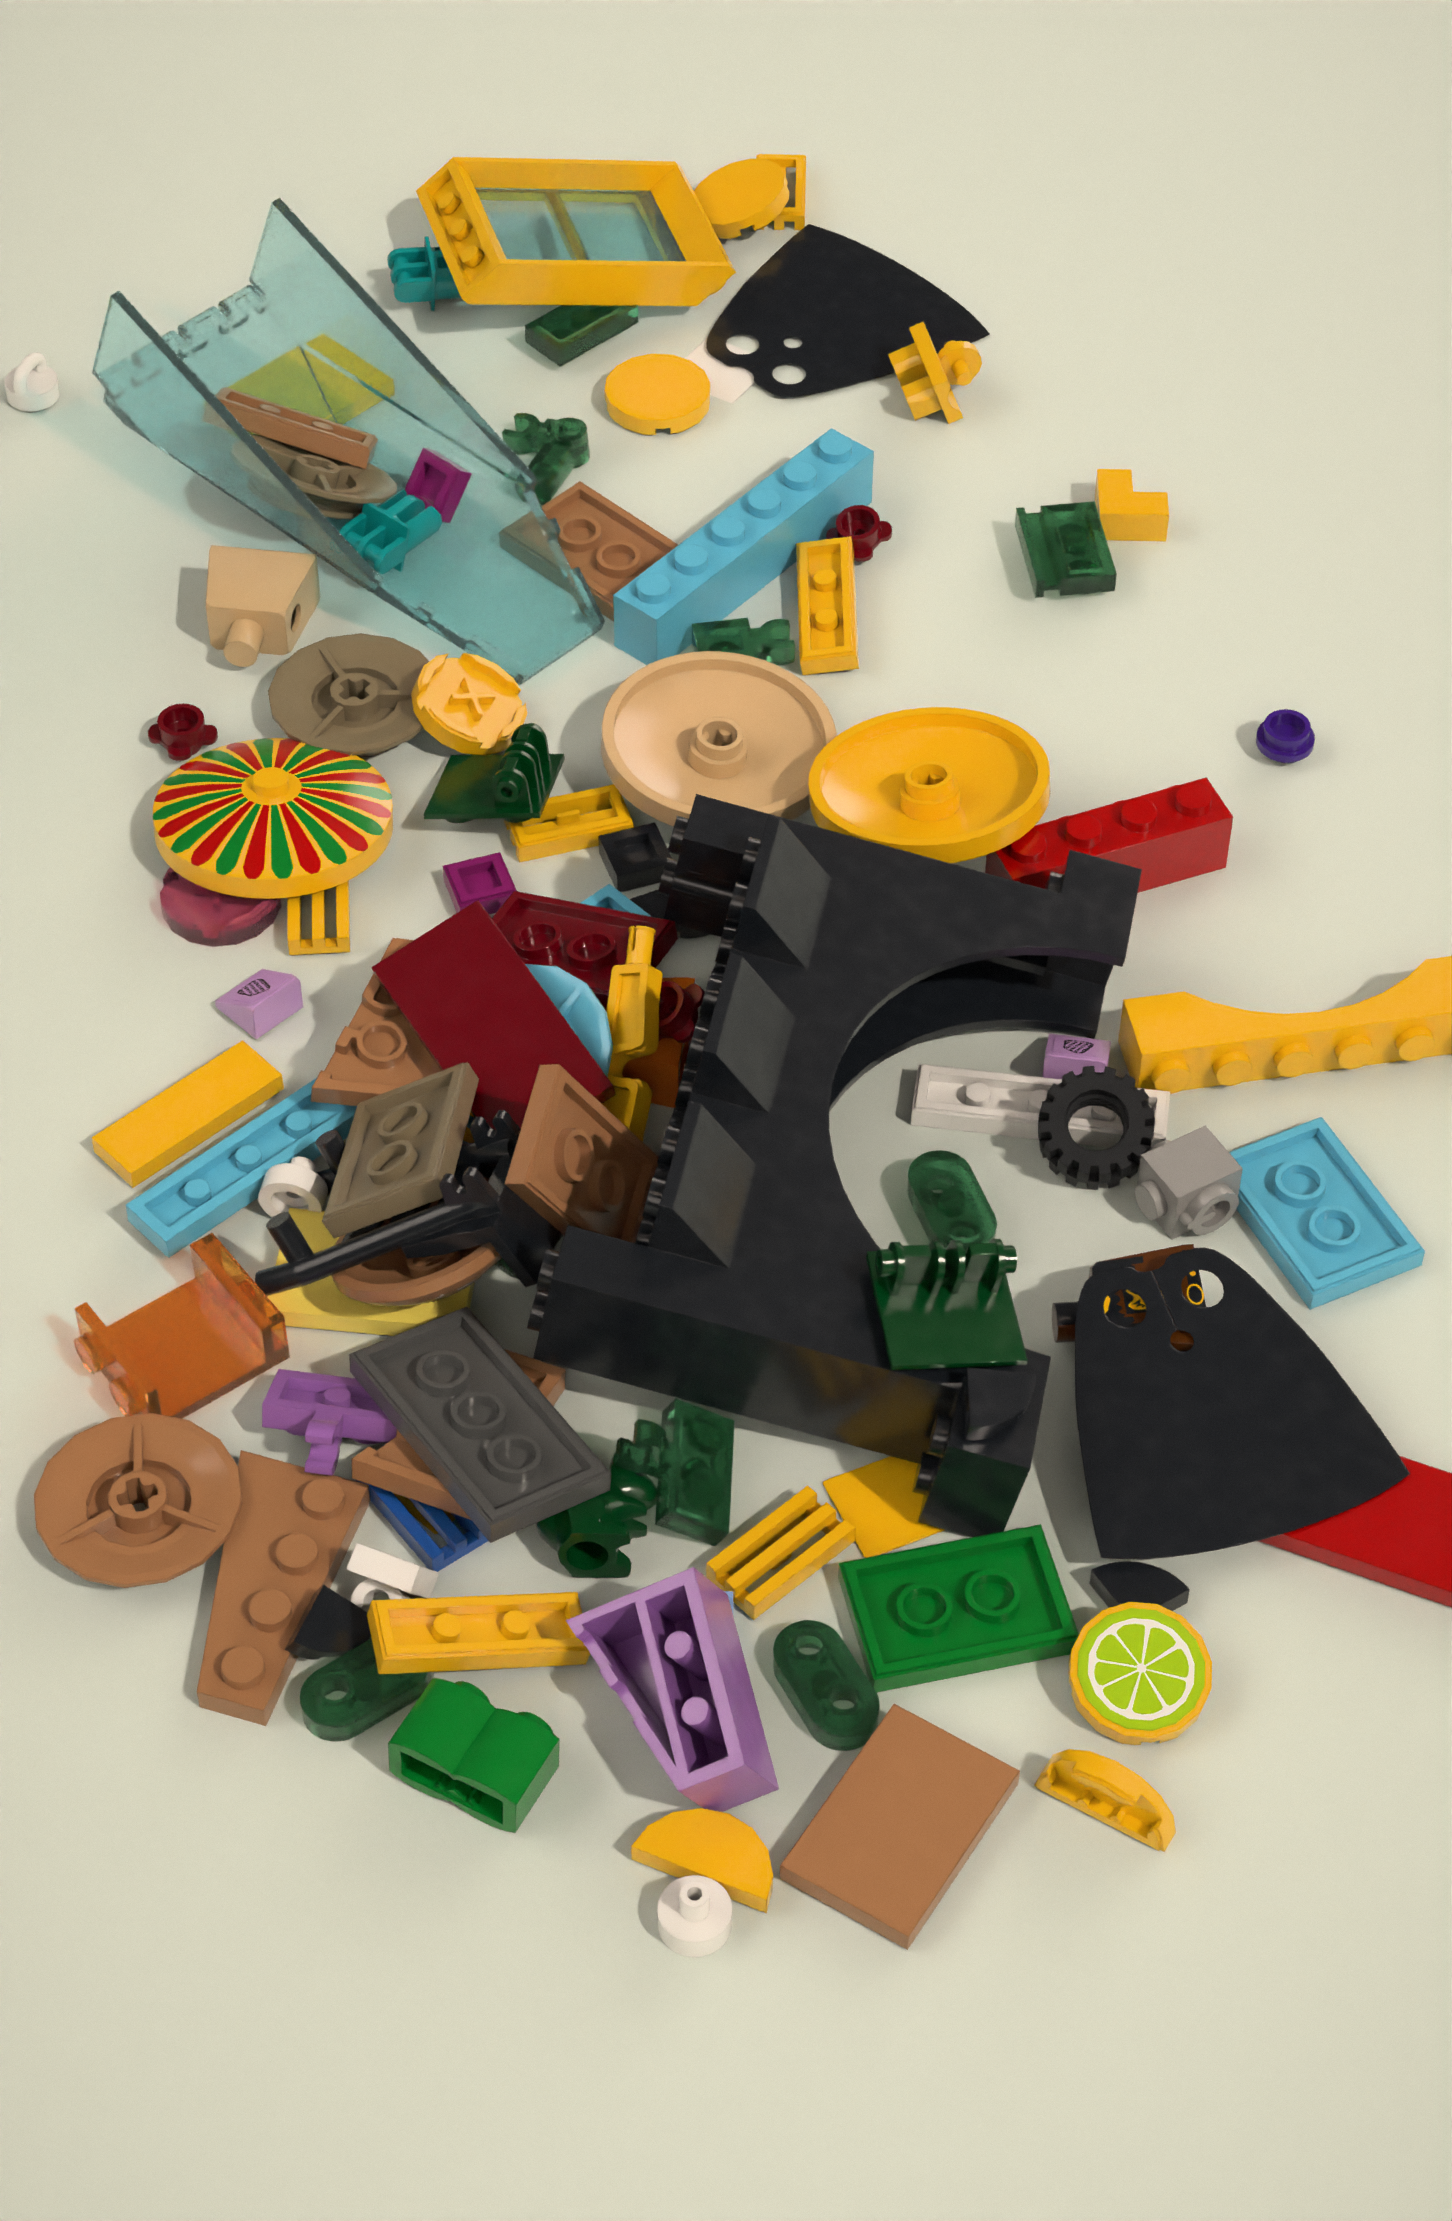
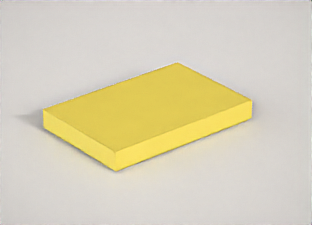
[264,1208,475,1336]

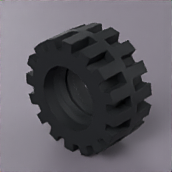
[1038,1066,1155,1190]

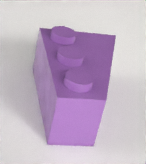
[565,1567,779,1812]

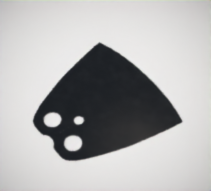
[706,224,990,397]
[1075,1247,1410,1559]

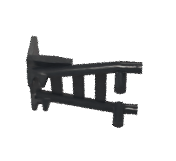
[255,1110,561,1296]

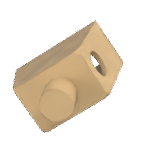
[206,545,321,667]

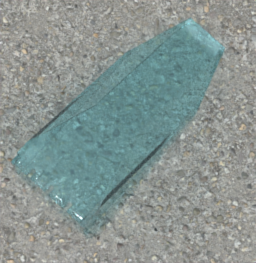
[92,198,605,685]

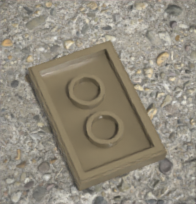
[322,1062,479,1238]

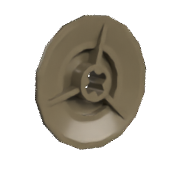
[235,435,397,519]
[268,633,429,758]

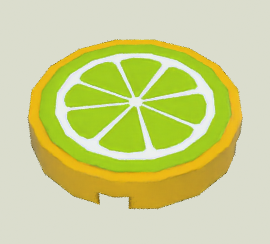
[1068,1602,1212,1745]

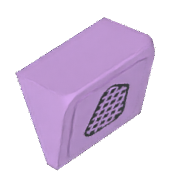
[215,969,303,1039]
[1043,1033,1111,1079]

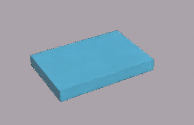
[1229,1117,1425,1310]

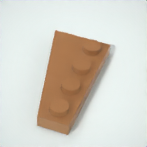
[197,1450,371,1726]

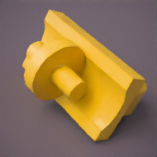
[888,321,982,424]

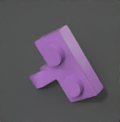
[262,1369,396,1476]

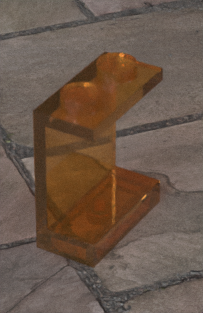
[74,1233,290,1419]

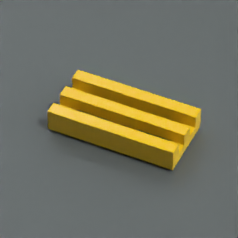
[756,154,806,230]
[504,784,634,863]
[287,880,350,955]
[706,1485,856,1620]

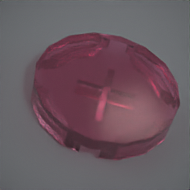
[160,867,281,947]

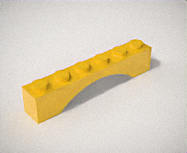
[1118,956,1452,1094]

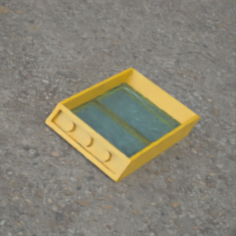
[416,157,736,306]

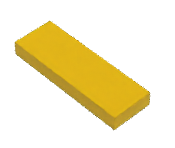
[796,536,859,675]
[92,1040,284,1188]
[367,1592,590,1674]

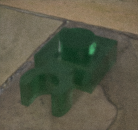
[692,618,795,665]

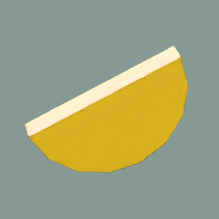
[1034,1749,1176,1852]
[631,1808,773,1913]

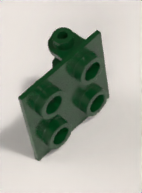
[423,723,565,823]
[866,1239,1028,1370]

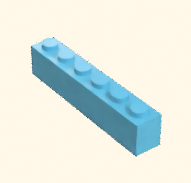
[613,428,874,665]

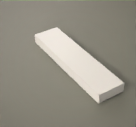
[911,1064,1170,1148]

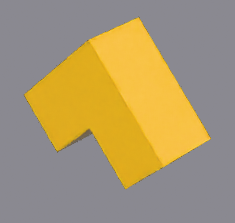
[1095,469,1169,541]

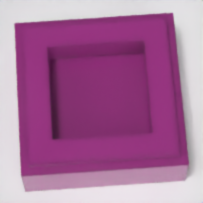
[404,447,472,524]
[443,852,517,915]

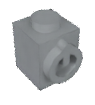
[1135,1125,1243,1239]

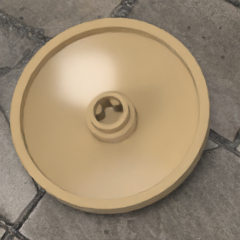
[601,651,837,827]

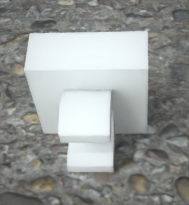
[346,1543,439,1612]

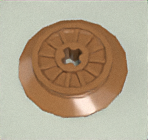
[34,1413,242,1588]

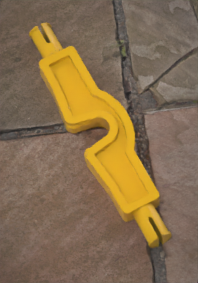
[602,926,663,1142]

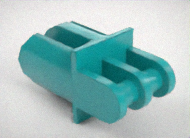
[387,236,461,311]
[335,489,442,574]

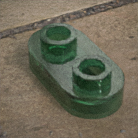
[907,1150,997,1249]
[773,1620,880,1751]
[300,1639,434,1742]

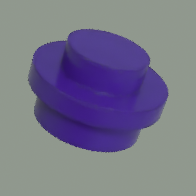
[1256,709,1315,763]

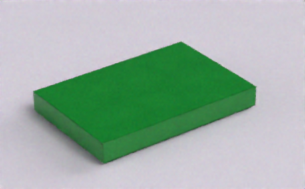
[838,1524,1079,1693]

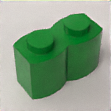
[388,1678,560,1833]

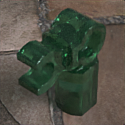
[502,413,590,505]

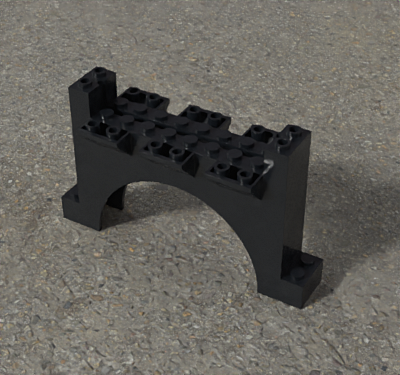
[527,794,1142,1537]

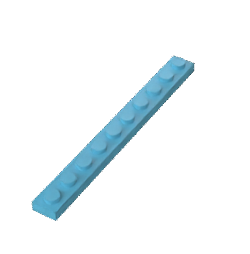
[125,884,651,1258]

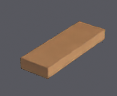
[207,387,378,469]

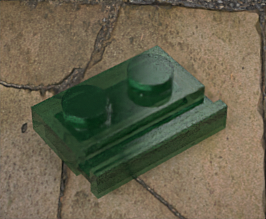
[1015,501,1117,598]

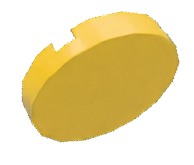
[694,159,790,239]
[604,354,710,435]
[411,653,527,755]

